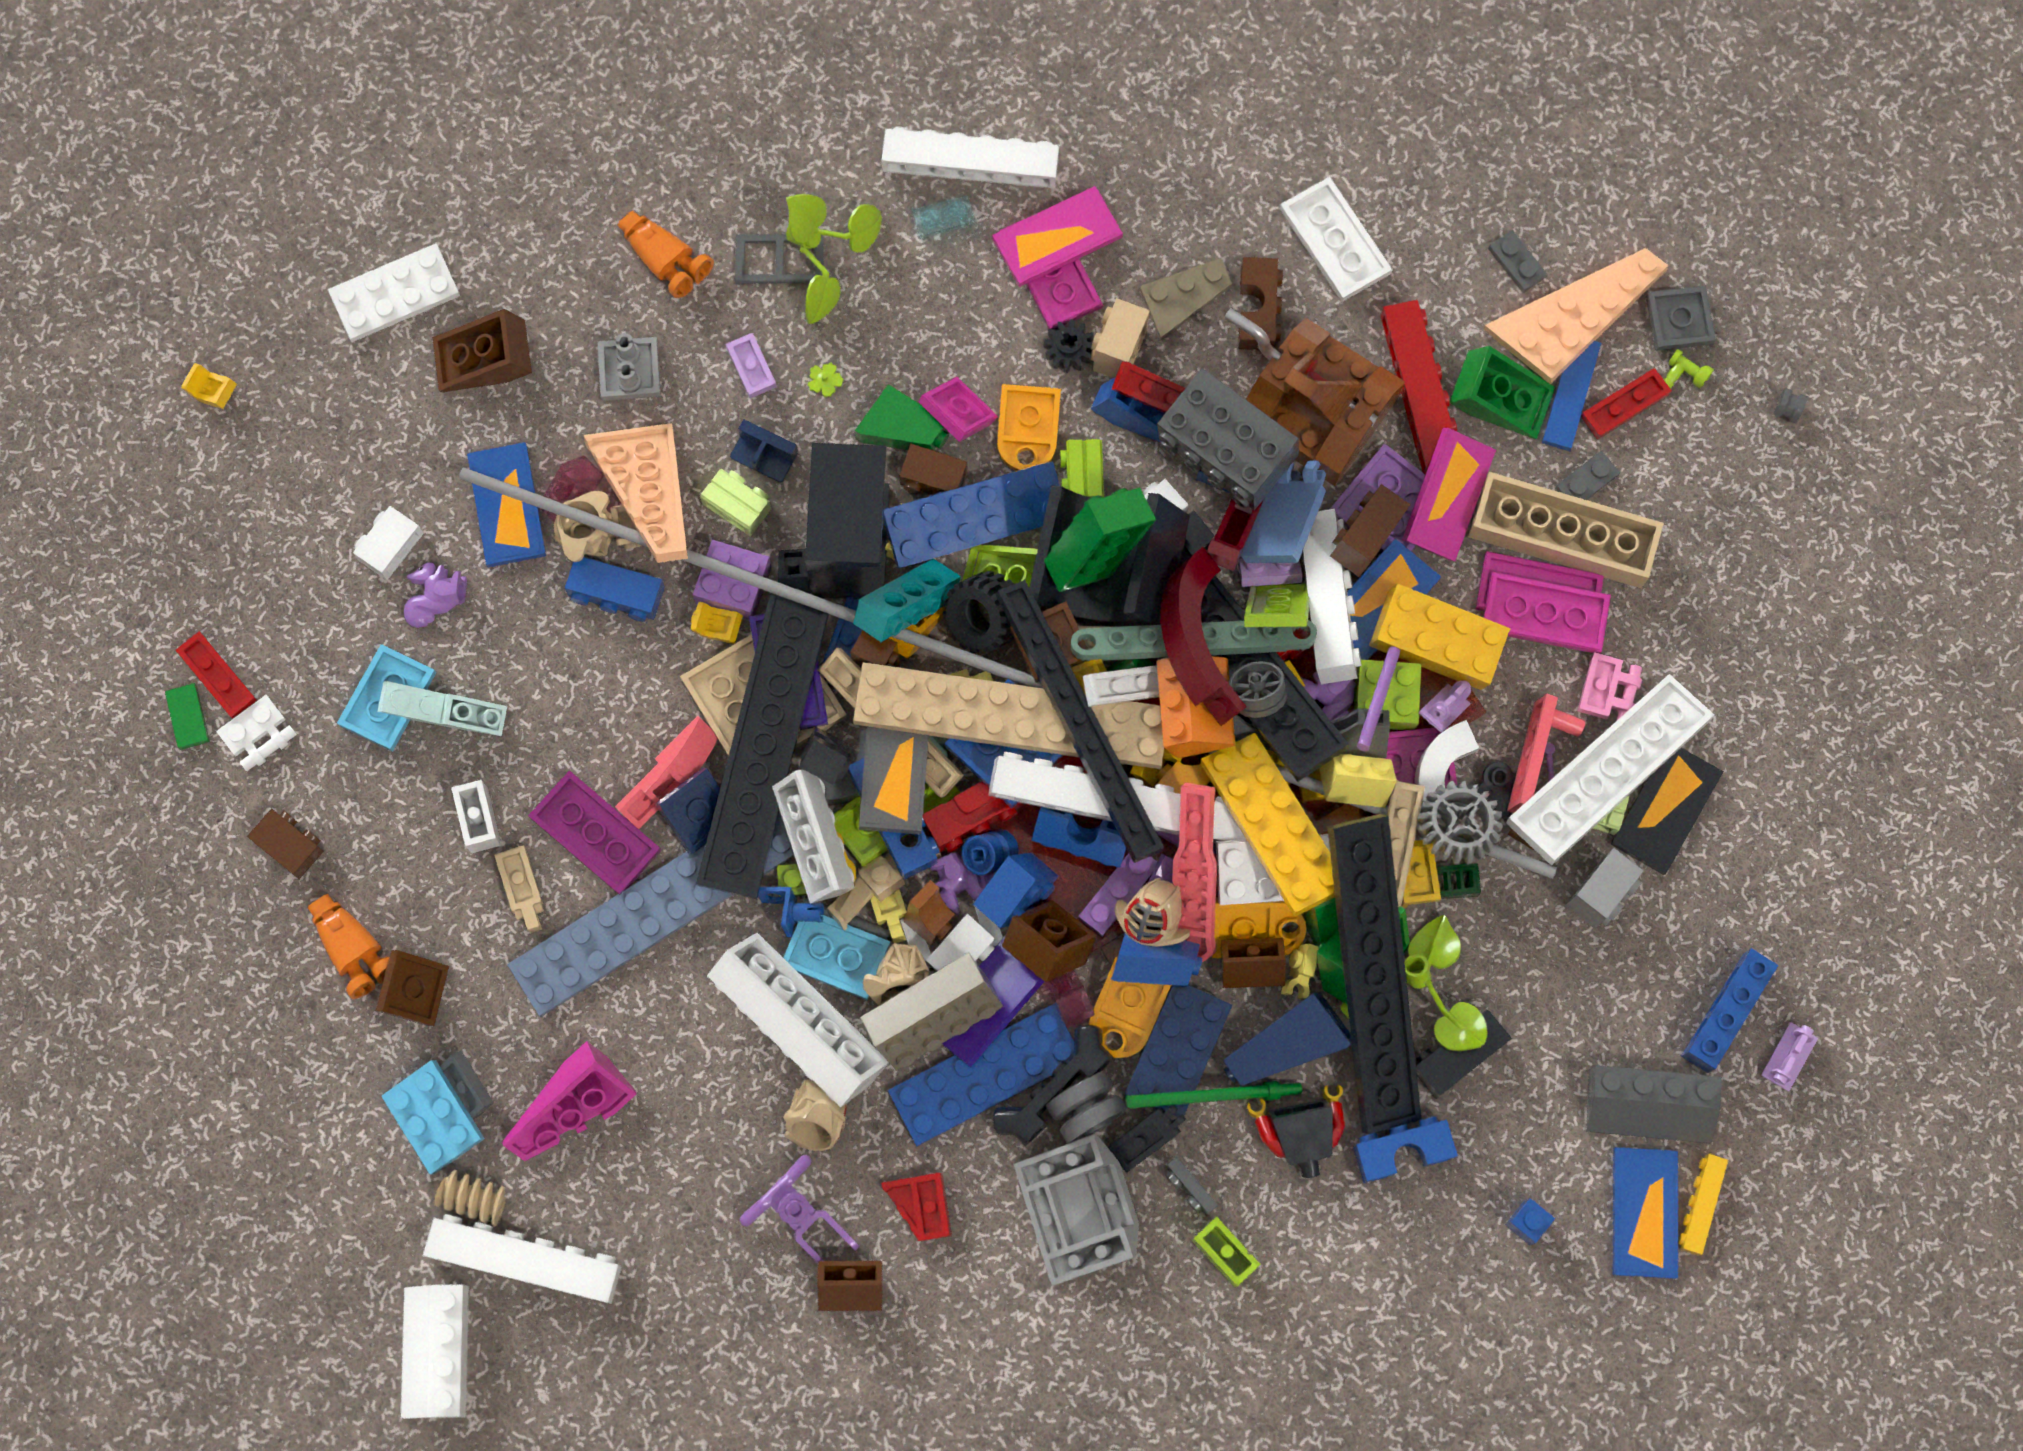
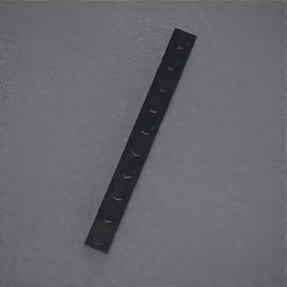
[996,580,1164,863]

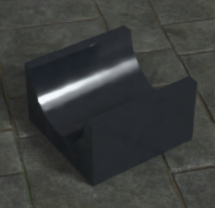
[805,443,890,599]
[1029,485,1190,627]

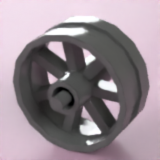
[1229,661,1288,718]

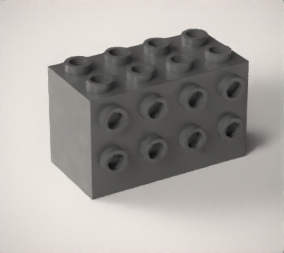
[1157,368,1299,510]

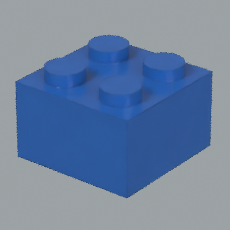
[973,853,1059,928]

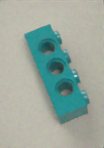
[853,558,961,642]

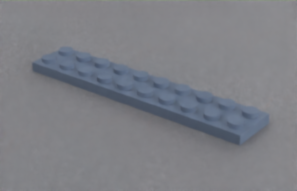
[507,813,795,1017]

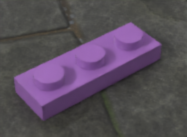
[1078,853,1158,937]

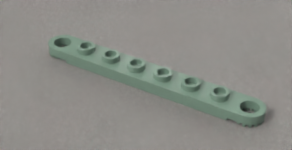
[1071,620,1317,661]

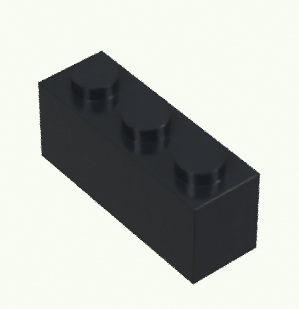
[1415,1009,1512,1099]

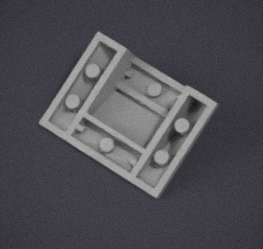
[1014,1134,1139,1286]

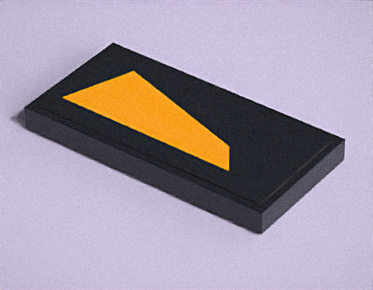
[1611,747,1724,875]

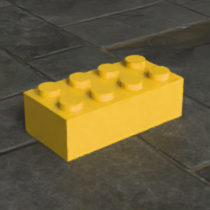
[1369,583,1510,690]

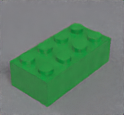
[1044,488,1156,592]

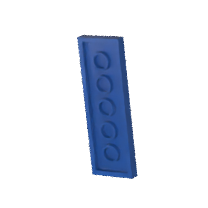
[883,461,1060,568]
[888,1004,1074,1147]

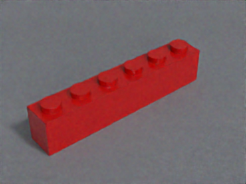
[1380,299,1457,475]

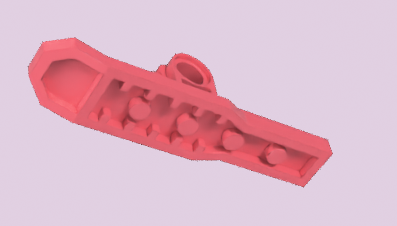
[1172,783,1217,962]

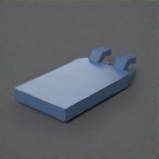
[1241,461,1326,563]

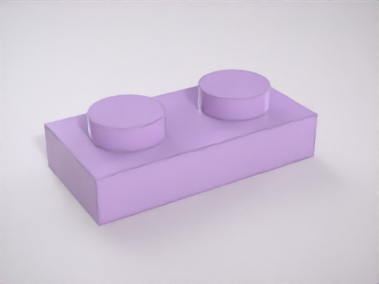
[726,333,777,399]
[1238,557,1302,587]

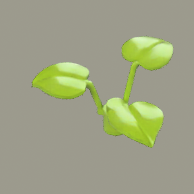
[786,194,882,324]
[1340,915,1488,1051]

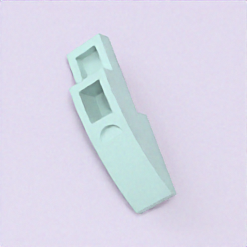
[378,681,507,736]

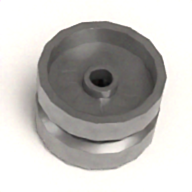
[1046,1071,1127,1144]

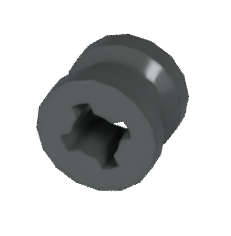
[1773,388,1808,423]

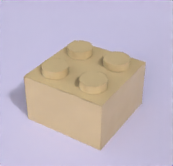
[1091,298,1150,378]

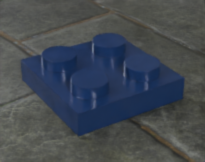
[655,768,720,854]

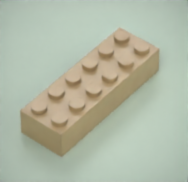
[1468,472,1664,588]

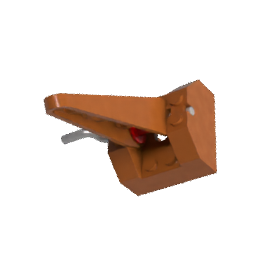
[1224,308,1405,487]

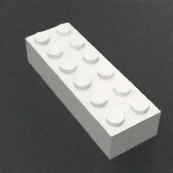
[707,933,889,1107]

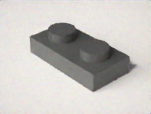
[1488,230,1548,293]
[1555,451,1621,500]
[440,1051,494,1120]
[1166,1157,1218,1216]

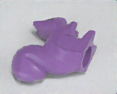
[404,562,467,628]
[1302,672,1356,721]
[930,852,995,915]

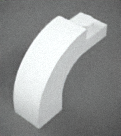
[1414,720,1479,828]

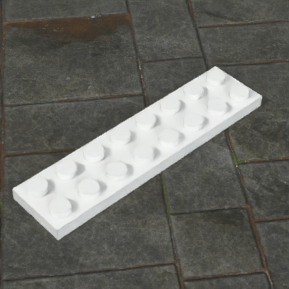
[1506,674,1714,866]

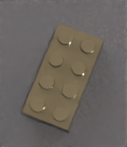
[860,953,1004,1070]

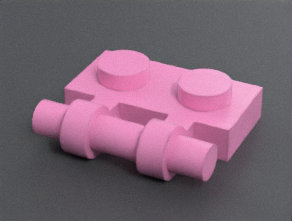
[1577,652,1642,721]

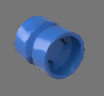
[962,829,1019,875]

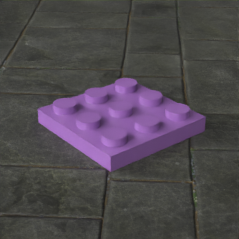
[1330,443,1425,553]

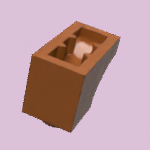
[904,880,955,945]

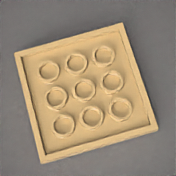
[680,634,847,757]

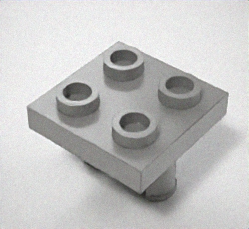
[597,333,661,401]

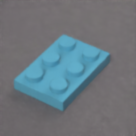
[337,644,436,752]
[783,915,891,1000]
[381,1060,485,1175]

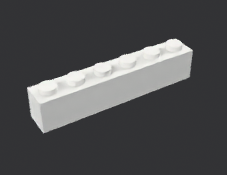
[882,127,1059,188]
[1303,508,1362,684]
[423,1214,622,1304]

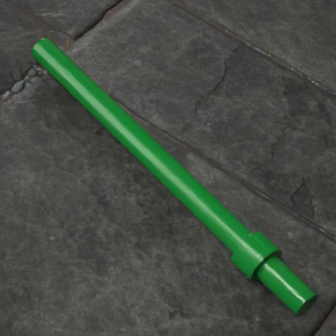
[1126,1081,1302,1108]

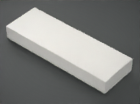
[1083,666,1159,707]

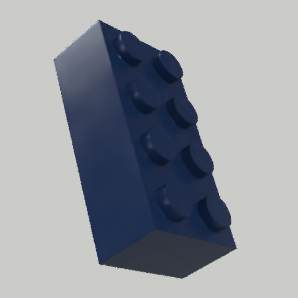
[1123,985,1232,1120]

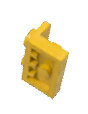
[1401,840,1441,908]

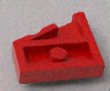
[881,1173,952,1242]

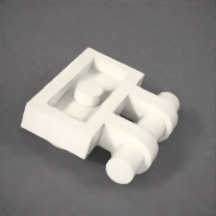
[216,695,297,771]

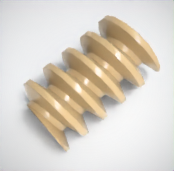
[434,1170,506,1227]

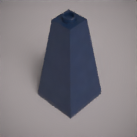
[1223,992,1352,1086]

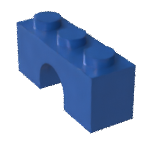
[1032,807,1126,868]
[1353,1116,1458,1183]

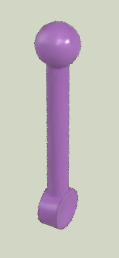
[1544,743,1555,781]

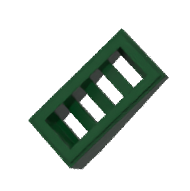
[1436,863,1481,899]

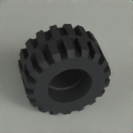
[943,571,1015,654]

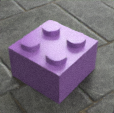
[693,540,772,620]

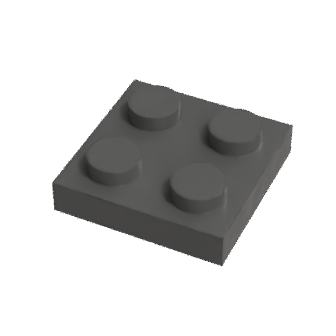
[1646,286,1716,351]

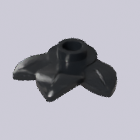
[1477,762,1516,821]

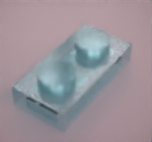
[912,195,976,239]

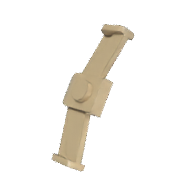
[826,843,942,930]

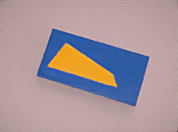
[467,442,547,567]
[1347,538,1441,660]
[1613,1147,1678,1279]

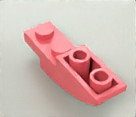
[615,716,718,829]

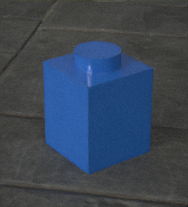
[1505,1198,1555,1245]

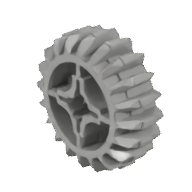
[1417,781,1503,864]

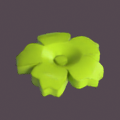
[808,362,844,397]

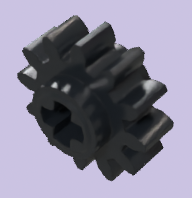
[1043,319,1094,373]

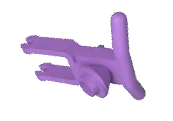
[740,1155,859,1263]

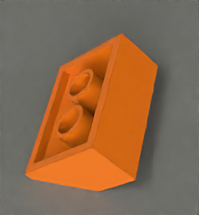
[1157,657,1236,759]

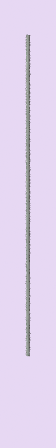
[459,467,1557,879]

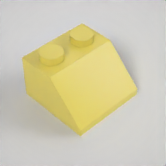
[1319,754,1397,808]

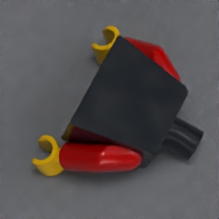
[1247,1084,1345,1178]

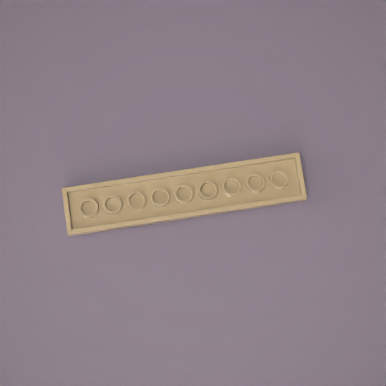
[853,662,1164,769]

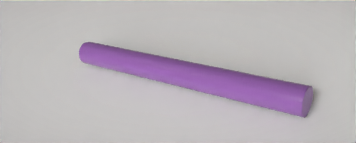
[1357,646,1400,751]

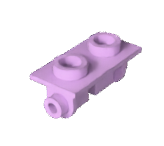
[1419,681,1471,733]
[1761,1022,1818,1092]

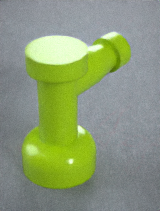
[1664,349,1714,389]

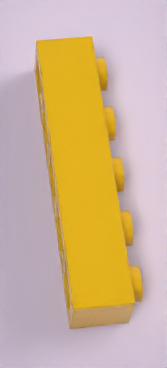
[1678,1154,1728,1256]

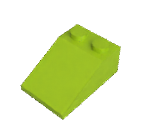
[962,545,1038,607]

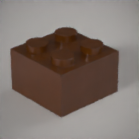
[1002,900,1097,982]

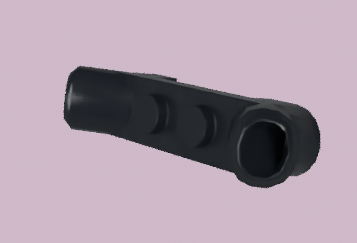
[993,1025,1113,1146]

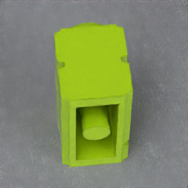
[1060,439,1104,498]
[1191,1217,1261,1288]

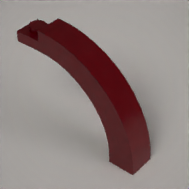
[1207,498,1264,571]
[1161,546,1247,726]

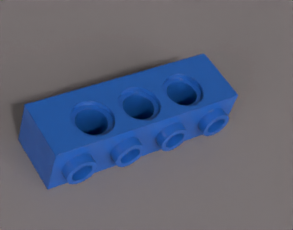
[848,758,940,880]
[1681,948,1779,1073]

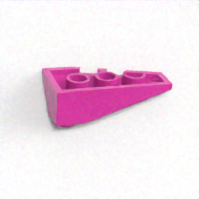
[502,1041,637,1161]

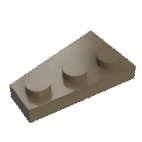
[1139,258,1232,341]

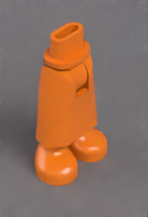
[618,211,714,298]
[308,894,390,999]

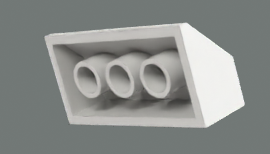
[772,770,855,904]
[401,1285,469,1419]

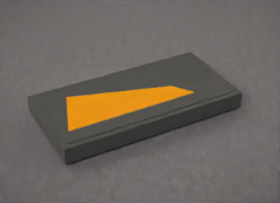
[859,726,929,834]

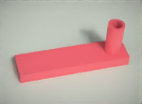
[1507,693,1585,813]

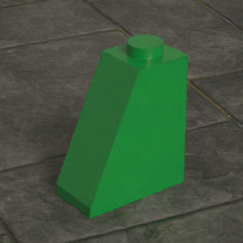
[855,384,949,451]

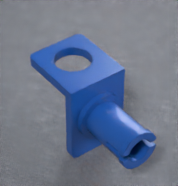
[758,887,824,937]

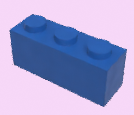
[565,557,665,622]

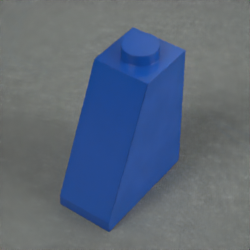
[1111,928,1203,986]

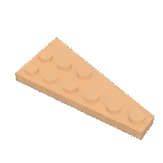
[1484,248,1668,384]
[583,423,688,563]

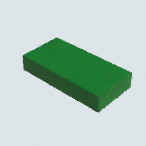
[165,683,210,750]

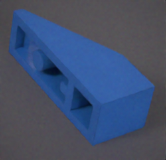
[1091,377,1165,443]

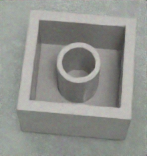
[1565,848,1644,929]

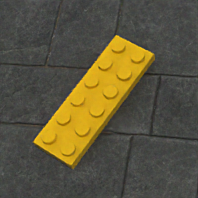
[1201,733,1335,917]

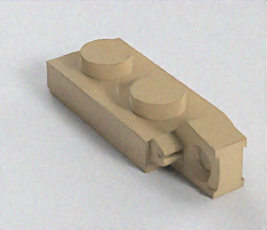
[495,845,544,934]

